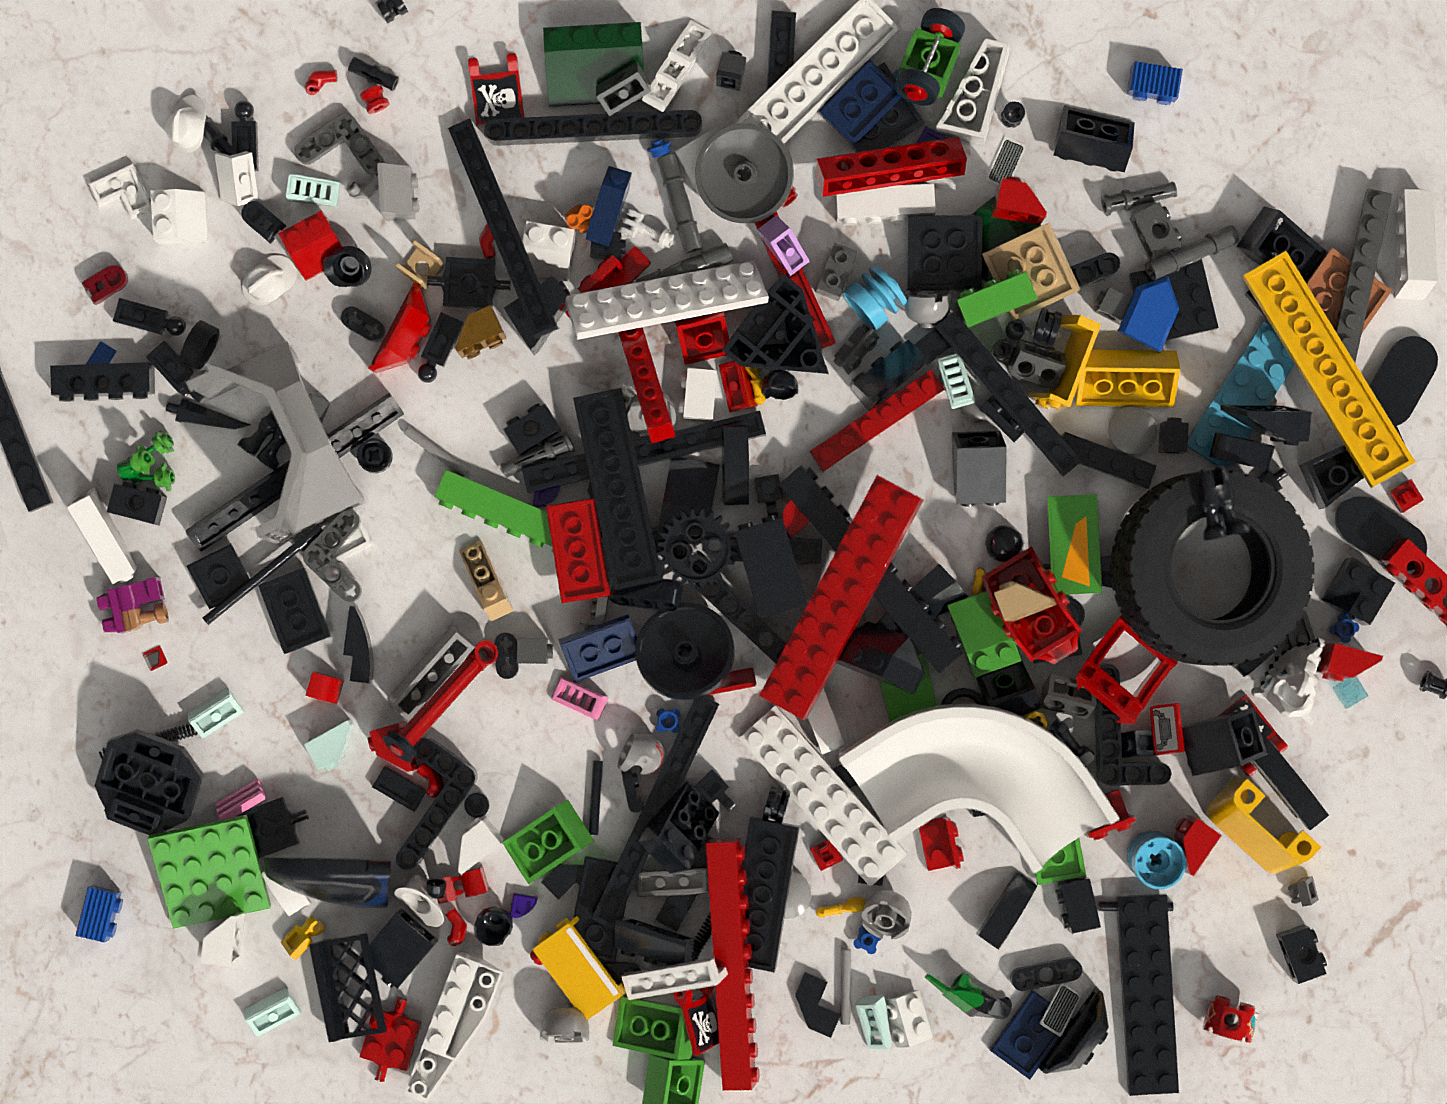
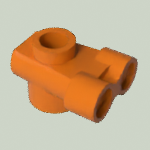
[565,204,593,234]

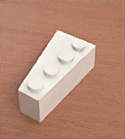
[936,38,1010,145]

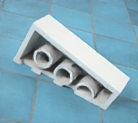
[1395,189,1438,300]

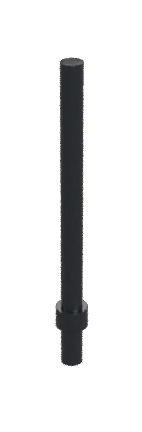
[202,524,324,625]

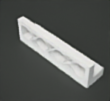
[622,958,728,1000]

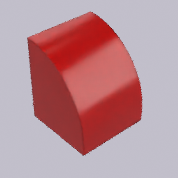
[782,500,810,538]
[305,672,344,704]
[459,866,490,898]

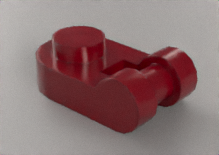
[82,265,128,305]

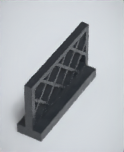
[309,933,387,1042]

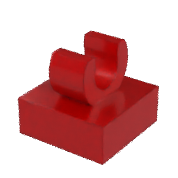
[1388,479,1424,513]
[810,840,843,871]
[437,876,464,904]

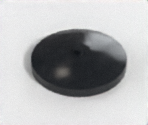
[635,603,735,700]

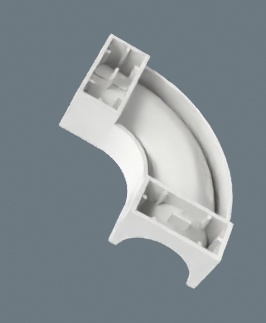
[839,704,1119,874]

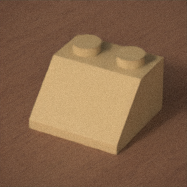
[994,581,1058,622]

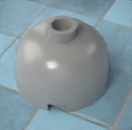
[903,290,952,328]
[861,890,912,939]
[540,1003,589,1043]

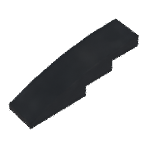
[1253,734,1329,830]

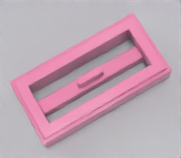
[215,779,266,820]

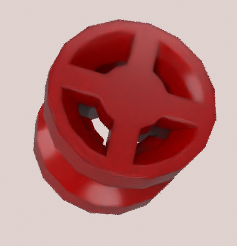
[359,85,390,114]

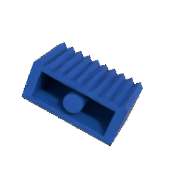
[1127,61,1183,105]
[75,885,123,943]

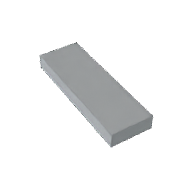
[637,868,709,897]

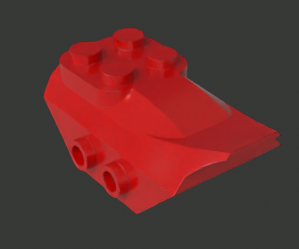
[981,546,1082,664]

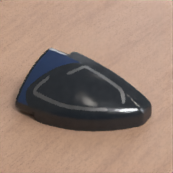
[264,858,391,908]

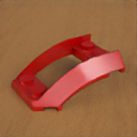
[1076,615,1178,724]

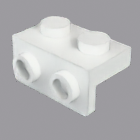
[885,990,933,1047]

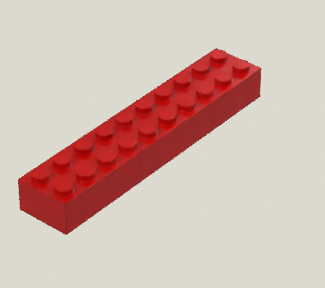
[759,475,924,720]

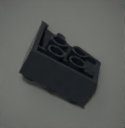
[850,340,929,411]

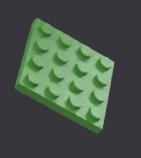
[148,815,271,929]

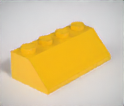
[1076,349,1180,407]

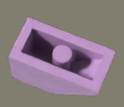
[757,215,810,276]

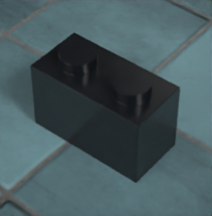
[1055,877,1101,934]

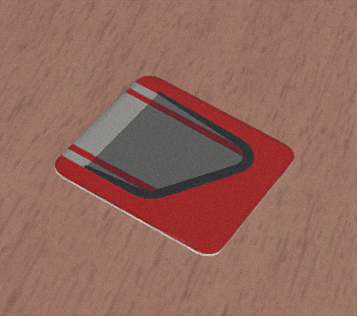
[143,646,168,671]

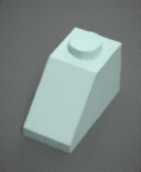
[304,720,353,772]

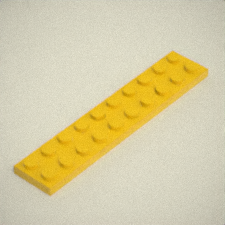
[1242,251,1415,488]

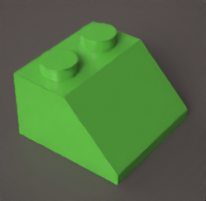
[642,1054,705,1104]

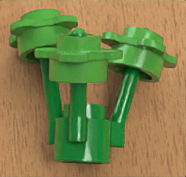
[117,430,175,491]

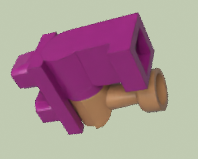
[96,577,169,634]

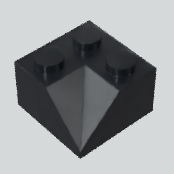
[1321,557,1395,626]

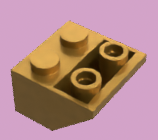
[455,305,507,359]

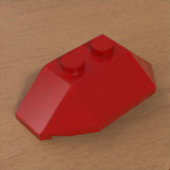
[368,282,432,373]

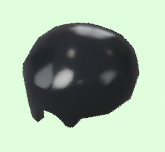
[761,370,798,400]
[985,525,1024,562]
[474,906,513,946]

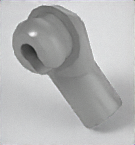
[346,175,379,199]
[960,390,986,423]

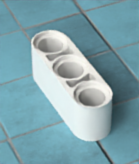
[808,688,845,754]

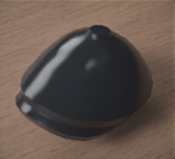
[323,246,371,287]

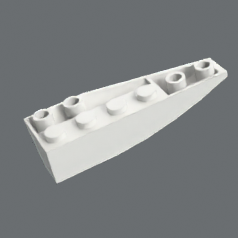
[404,950,503,1104]

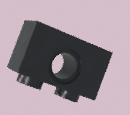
[503,403,562,455]
[107,481,167,526]
[1276,924,1327,984]

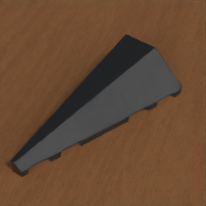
[875,564,969,633]

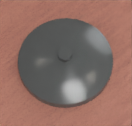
[695,124,794,223]

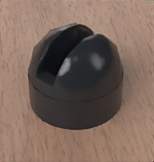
[426,878,446,899]

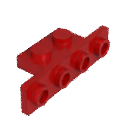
[565,247,651,318]

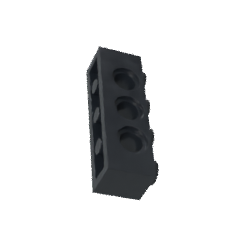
[50,362,155,402]

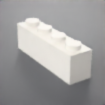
[835,184,936,225]

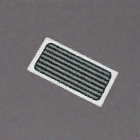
[985,136,1027,185]
[1040,983,1082,1037]

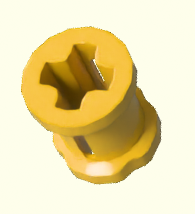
[1024,711,1048,729]

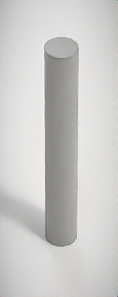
[404,427,469,477]
[840,949,851,1025]

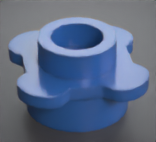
[647,138,671,158]
[1329,614,1359,643]
[656,708,680,733]
[853,926,882,954]

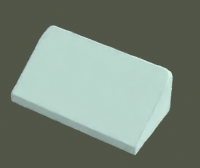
[187,687,244,739]
[244,987,301,1037]

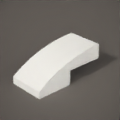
[262,872,311,916]

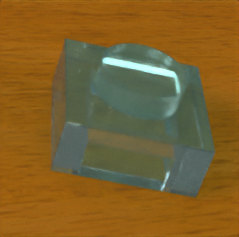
[1332,676,1369,709]

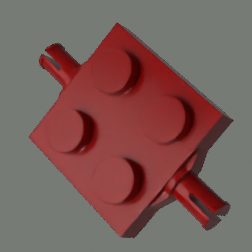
[360,997,422,1082]

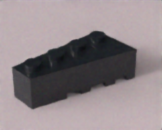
[1299,423,1405,510]

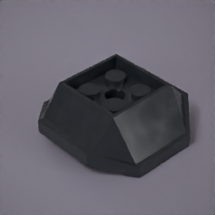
[94,729,204,835]

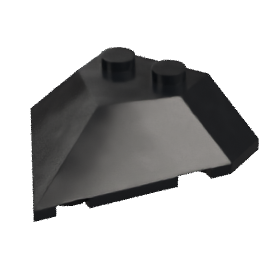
[722,274,829,374]

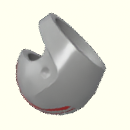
[617,733,664,775]

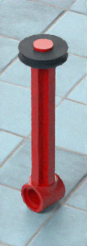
[383,640,498,762]

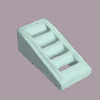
[286,174,340,207]
[937,353,975,409]
[855,995,891,1049]

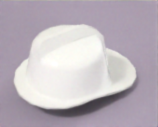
[165,95,206,153]
[242,255,297,306]
[394,875,444,927]

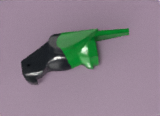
[925,973,1012,1019]

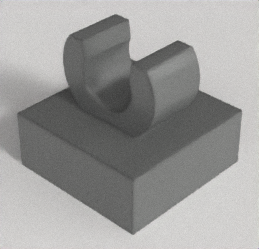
[1288,876,1319,907]

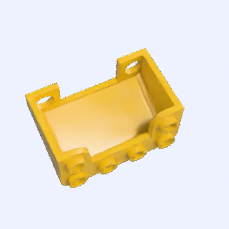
[1207,776,1322,874]

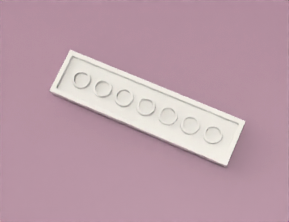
[733,0,900,144]
[565,260,769,340]
[739,705,908,887]

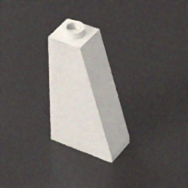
[67,487,137,584]

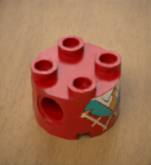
[1202,995,1259,1043]

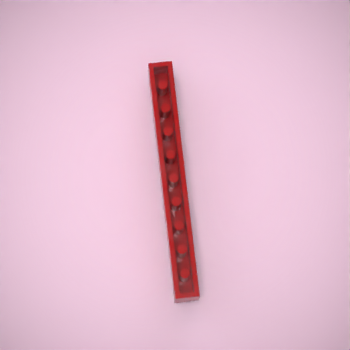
[706,838,760,1091]

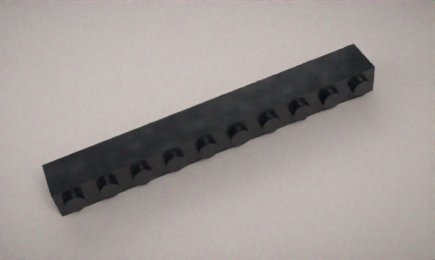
[779,465,964,673]

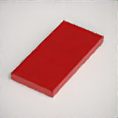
[546,498,611,603]

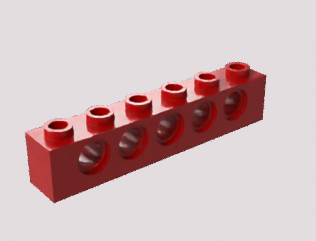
[815,137,967,197]
[618,327,676,443]
[1381,538,1447,626]

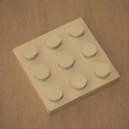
[982,222,1081,321]

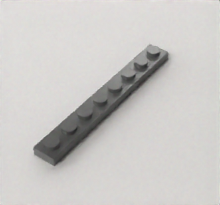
[1335,188,1392,362]

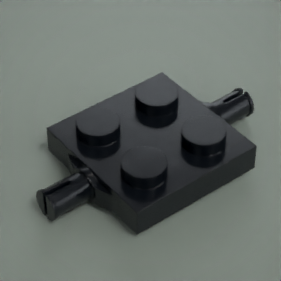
[427,257,511,309]
[236,797,309,858]

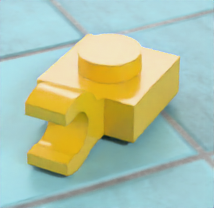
[280,915,325,960]

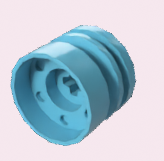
[842,265,907,331]
[1127,831,1186,889]

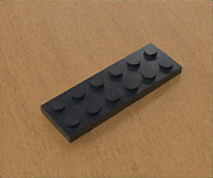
[742,816,800,973]

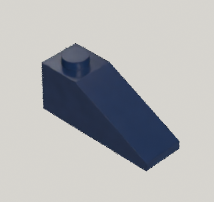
[586,166,632,246]

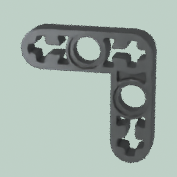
[294,113,385,176]
[303,510,362,602]

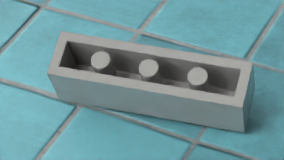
[387,625,475,721]

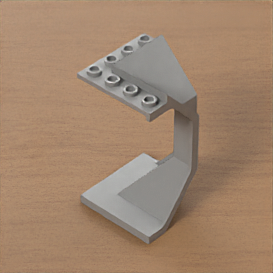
[186,341,366,545]

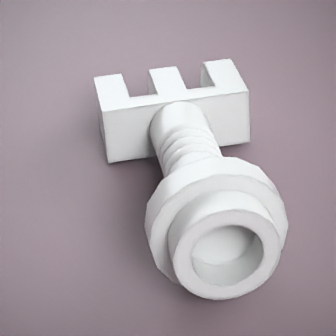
[618,209,674,248]

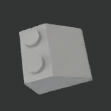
[377,163,419,221]

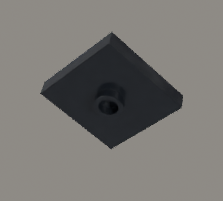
[187,543,250,610]

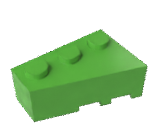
[957,269,1037,327]

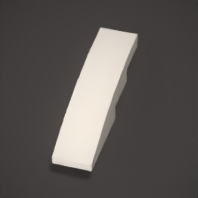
[642,20,712,112]

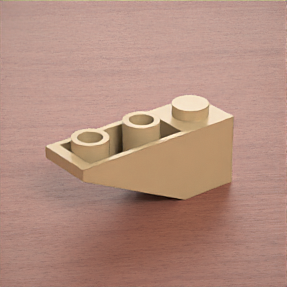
[459,540,514,621]

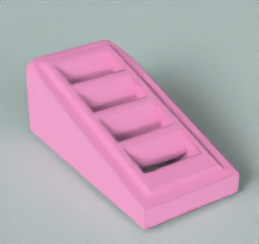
[551,677,608,720]

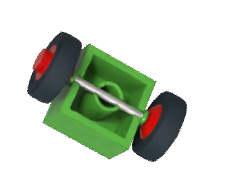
[895,8,965,106]

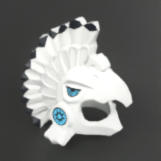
[1251,638,1326,725]

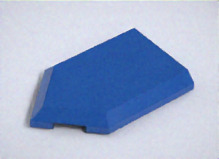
[1117,276,1179,353]

